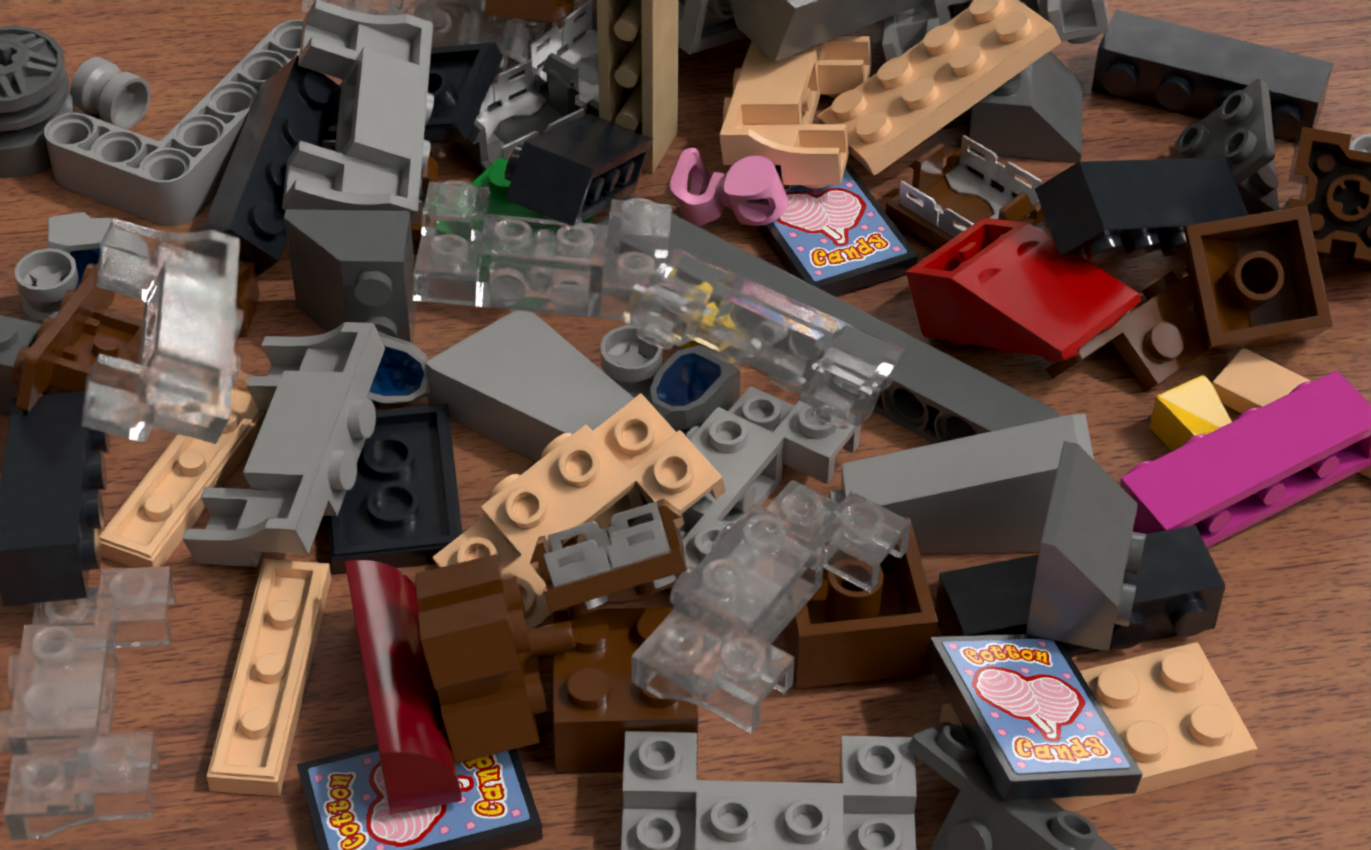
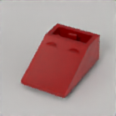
[906,217,1141,362]

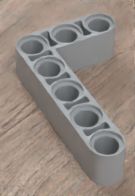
[44,19,325,226]

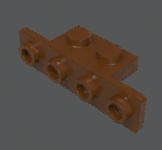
[11,247,156,412]
[1046,260,1209,391]

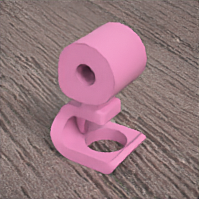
[670,148,788,227]

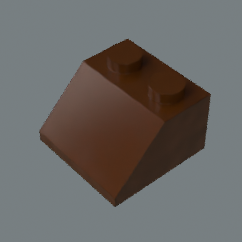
[1184,205,1333,349]

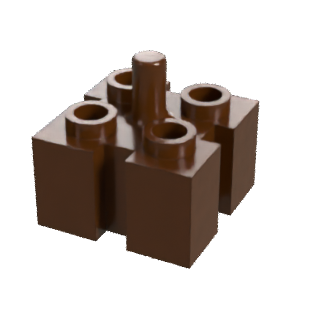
[1283,127,1371,267]
[415,554,576,763]

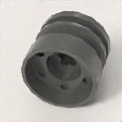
[0,26,76,178]

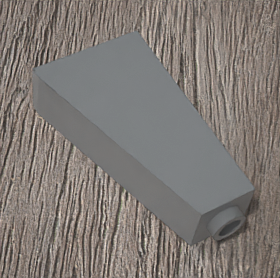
[425,305,634,462]
[828,414,1094,555]

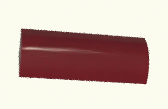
[345,560,462,815]

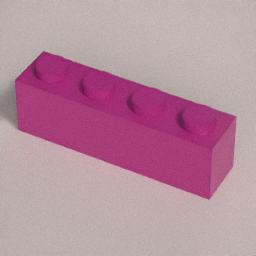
[1120,370,1371,548]

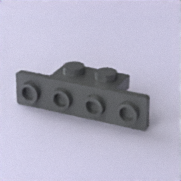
[907,722,1117,850]

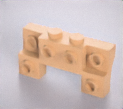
[719,36,872,189]
[433,393,726,630]

